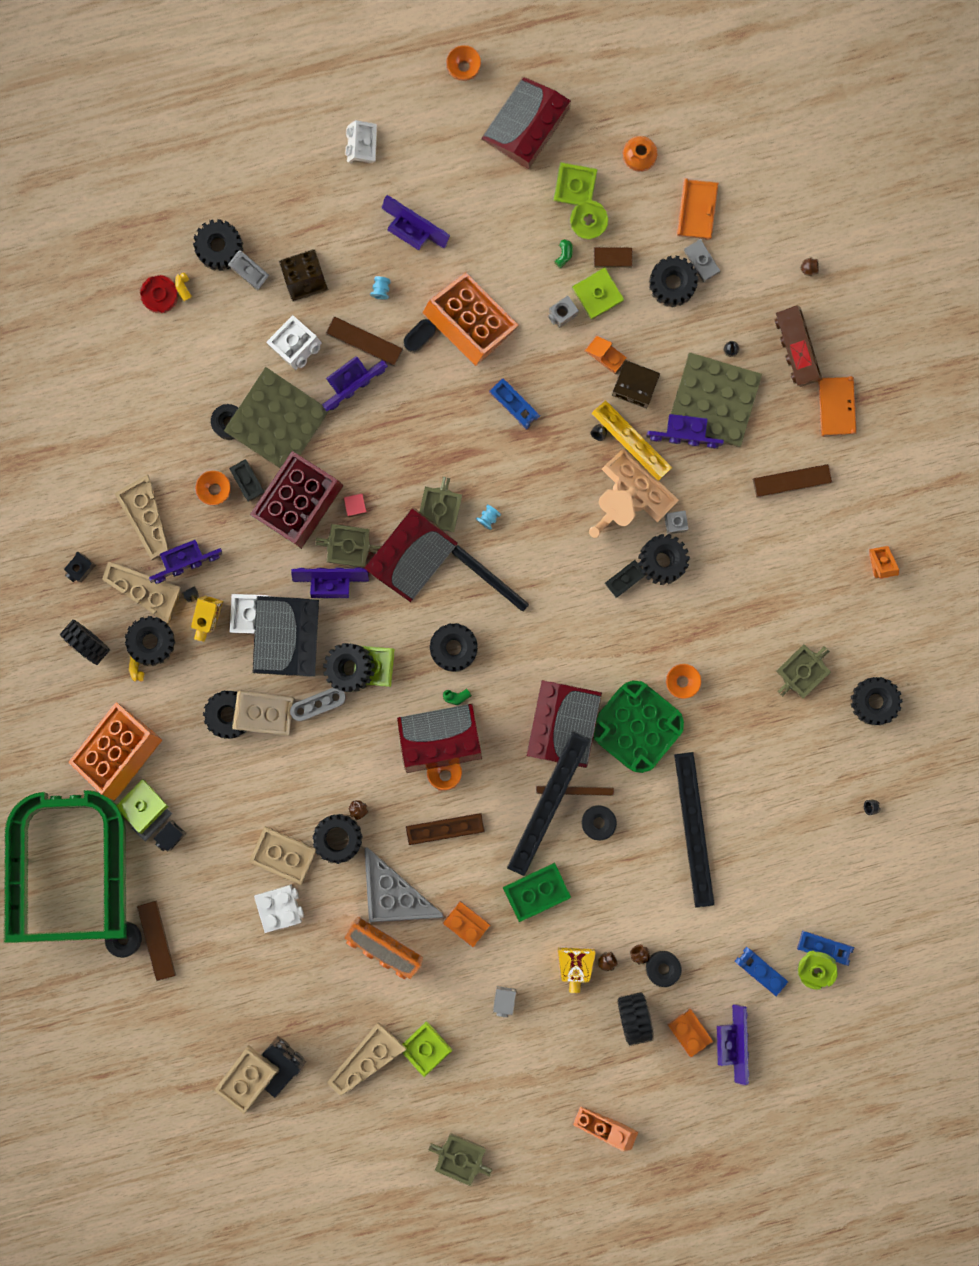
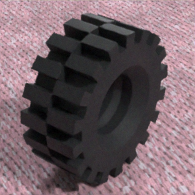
[193,219,243,271]
[649,256,698,307]
[638,534,690,585]
[125,616,175,666]
[60,619,110,665]
[430,623,478,672]
[323,643,375,692]
[851,677,903,725]
[203,690,246,739]

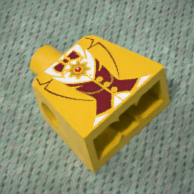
[191,595,223,642]
[558,947,595,993]

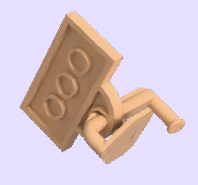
[589,448,679,538]

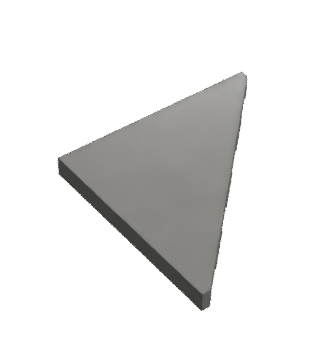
[364,847,443,923]

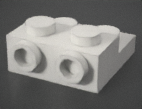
[266,315,322,370]
[230,594,273,634]
[254,884,304,933]

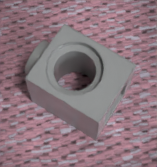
[548,296,579,328]
[664,511,688,534]
[493,986,516,1017]

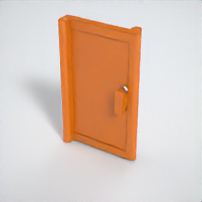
[677,178,718,240]
[819,376,856,437]

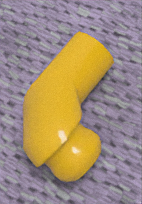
[176,272,192,301]
[129,656,144,682]

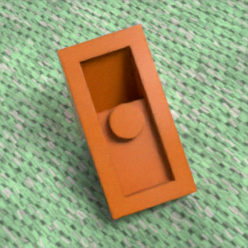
[585,336,627,374]
[869,546,899,579]

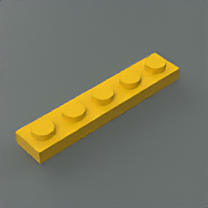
[591,400,672,481]

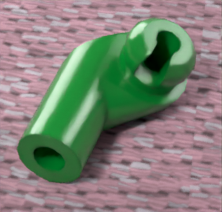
[554,239,573,269]
[443,688,472,705]

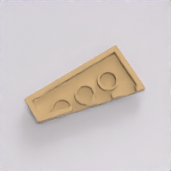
[114,475,169,560]
[102,562,182,624]
[327,1023,407,1096]

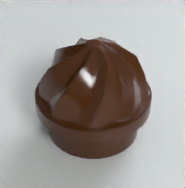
[801,257,819,277]
[348,800,369,820]
[630,944,650,965]
[598,952,618,971]

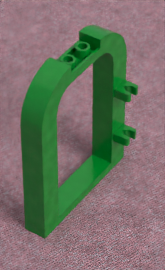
[4,790,126,943]

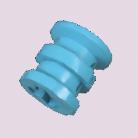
[370,276,391,300]
[476,504,501,530]

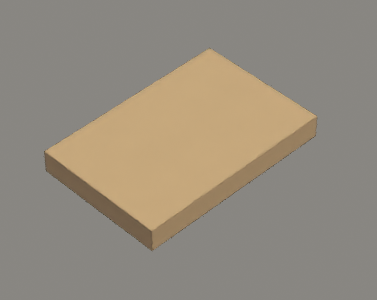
[233,691,294,736]
[249,826,316,885]
[214,1045,279,1114]

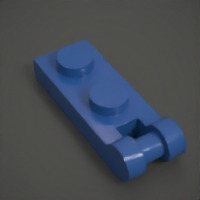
[489,378,540,430]
[797,930,854,966]
[734,946,788,996]

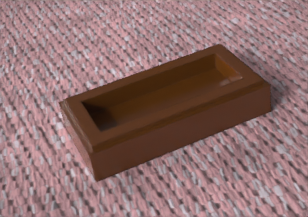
[594,247,632,268]

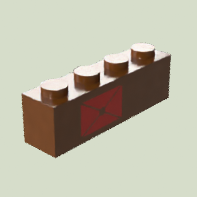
[775,305,823,387]

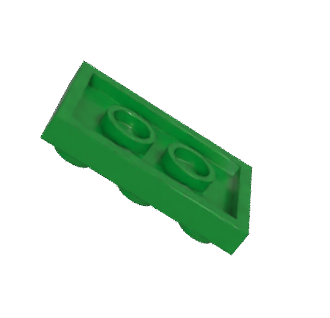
[503,862,571,923]

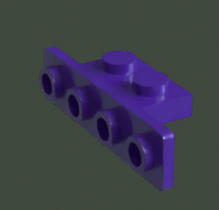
[382,195,450,250]
[322,356,388,411]
[646,414,724,449]
[149,540,222,584]
[291,567,369,598]
[717,1004,750,1085]

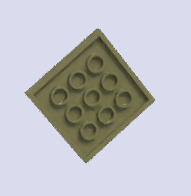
[671,352,762,447]
[224,367,330,468]

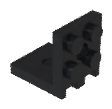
[261,1036,306,1098]

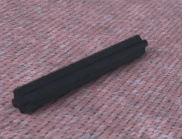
[451,545,529,611]

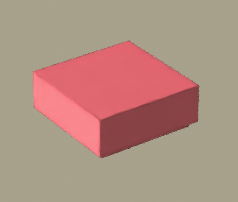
[344,494,367,517]

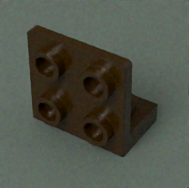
[279,249,328,302]
[611,360,660,409]

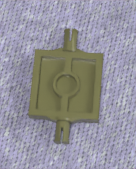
[419,477,462,532]
[315,524,381,568]
[776,644,831,699]
[428,1133,492,1186]

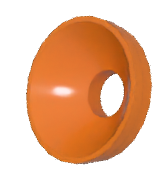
[446,45,481,81]
[623,136,657,171]
[195,470,231,506]
[666,664,701,699]
[427,764,462,791]

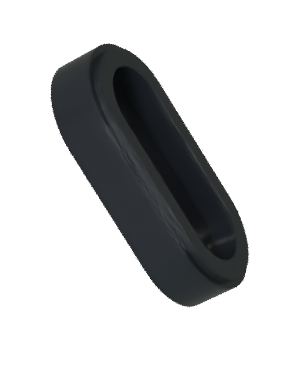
[403,319,436,353]

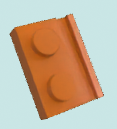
[443,901,490,947]
[667,1009,713,1058]

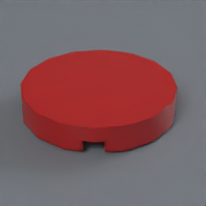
[140,275,178,313]

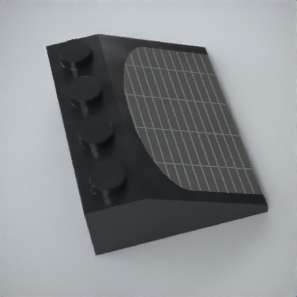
[252,596,319,677]

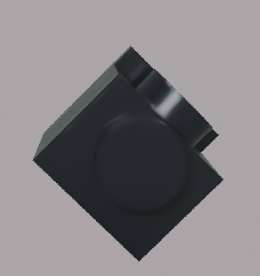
[64,551,96,583]

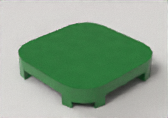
[593,680,684,773]

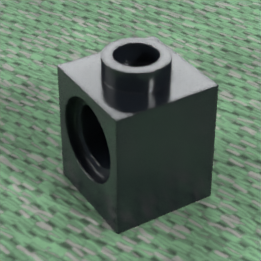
[154,820,186,852]

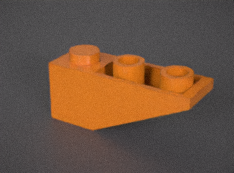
[573,1107,638,1151]

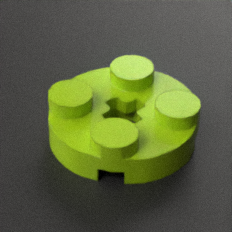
[570,200,608,239]
[798,951,838,990]

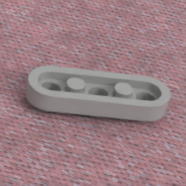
[290,688,346,721]

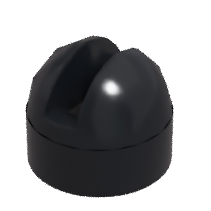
[723,341,739,357]
[590,424,607,441]
[181,586,199,602]
[864,799,881,815]

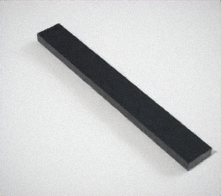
[507,731,590,876]
[674,752,715,908]

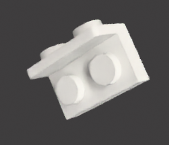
[345,120,377,163]

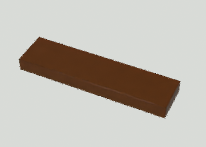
[326,316,403,366]
[753,464,832,498]
[536,786,614,796]
[406,813,485,845]
[137,900,176,981]

